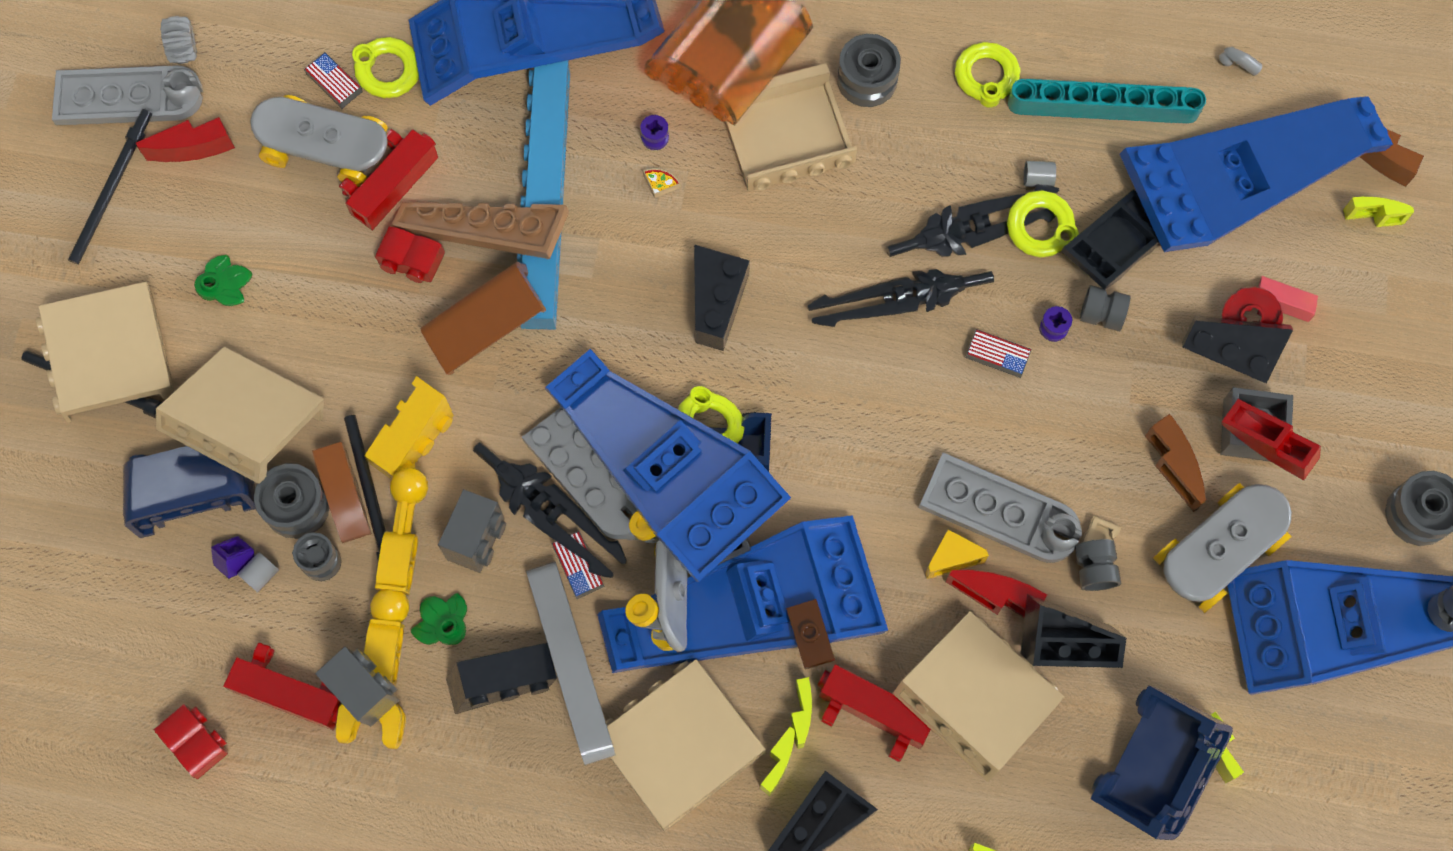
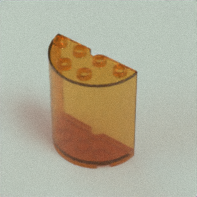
[644,0,813,126]

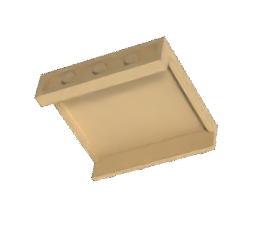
[719,63,857,191]
[36,282,174,423]
[156,347,324,484]
[893,611,1065,782]
[605,660,766,832]

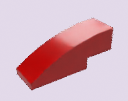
[136,117,235,162]
[1222,399,1321,480]
[945,570,1047,618]

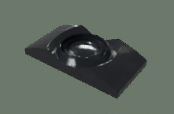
[1062,189,1160,290]

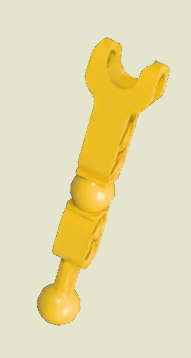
[336,468,428,750]

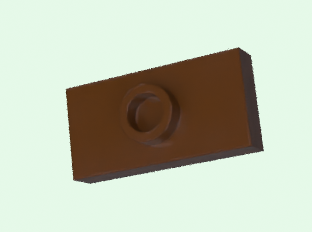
[786,599,835,670]

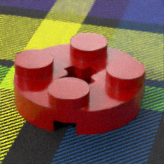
[1222,286,1283,325]

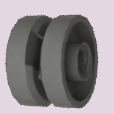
[837,34,901,107]
[254,463,330,539]
[1385,471,1453,546]

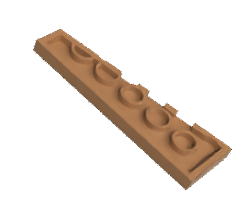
[391,202,569,259]

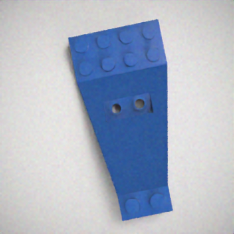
[409,0,665,106]
[1119,96,1393,252]
[545,349,791,582]
[597,515,888,673]
[1227,560,1453,695]

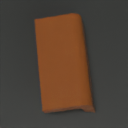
[421,262,546,375]

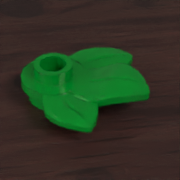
[194,255,253,306]
[411,593,467,645]

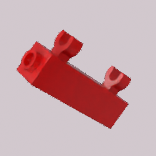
[339,129,439,231]
[223,642,342,731]
[817,664,931,763]

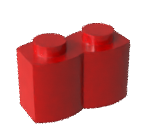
[375,226,445,283]
[153,704,228,779]

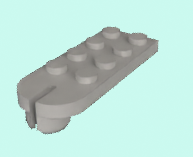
[52,66,203,125]
[522,407,638,540]
[919,452,1082,563]

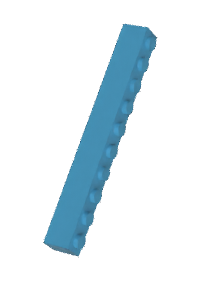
[517,60,571,330]

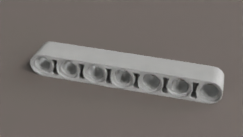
[526,562,616,765]

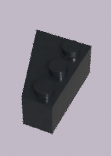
[694,245,750,351]
[1182,316,1293,384]
[1020,594,1127,668]
[446,643,557,715]
[768,771,878,851]

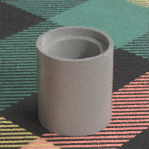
[1024,161,1056,187]
[237,552,279,593]

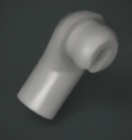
[1219,47,1262,76]

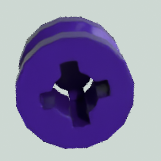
[640,115,669,150]
[1039,306,1073,342]

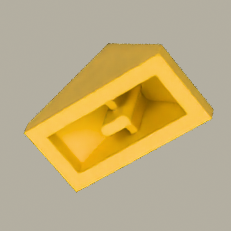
[925,530,989,579]

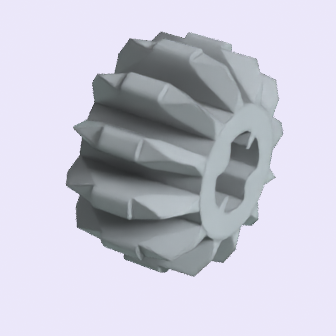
[160,16,197,64]

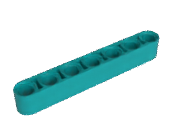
[1007,79,1206,124]

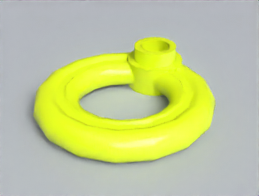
[352,37,419,99]
[954,42,1020,108]
[1007,190,1079,258]
[678,386,744,444]

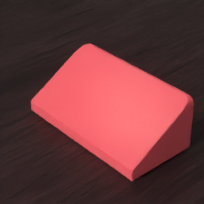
[1258,276,1318,322]

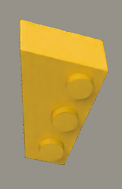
[364,376,454,479]

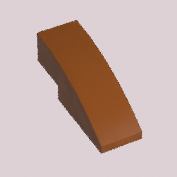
[1360,129,1424,187]
[1145,413,1206,512]
[312,442,372,543]

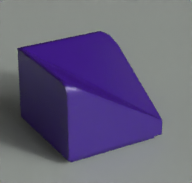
[211,536,254,579]

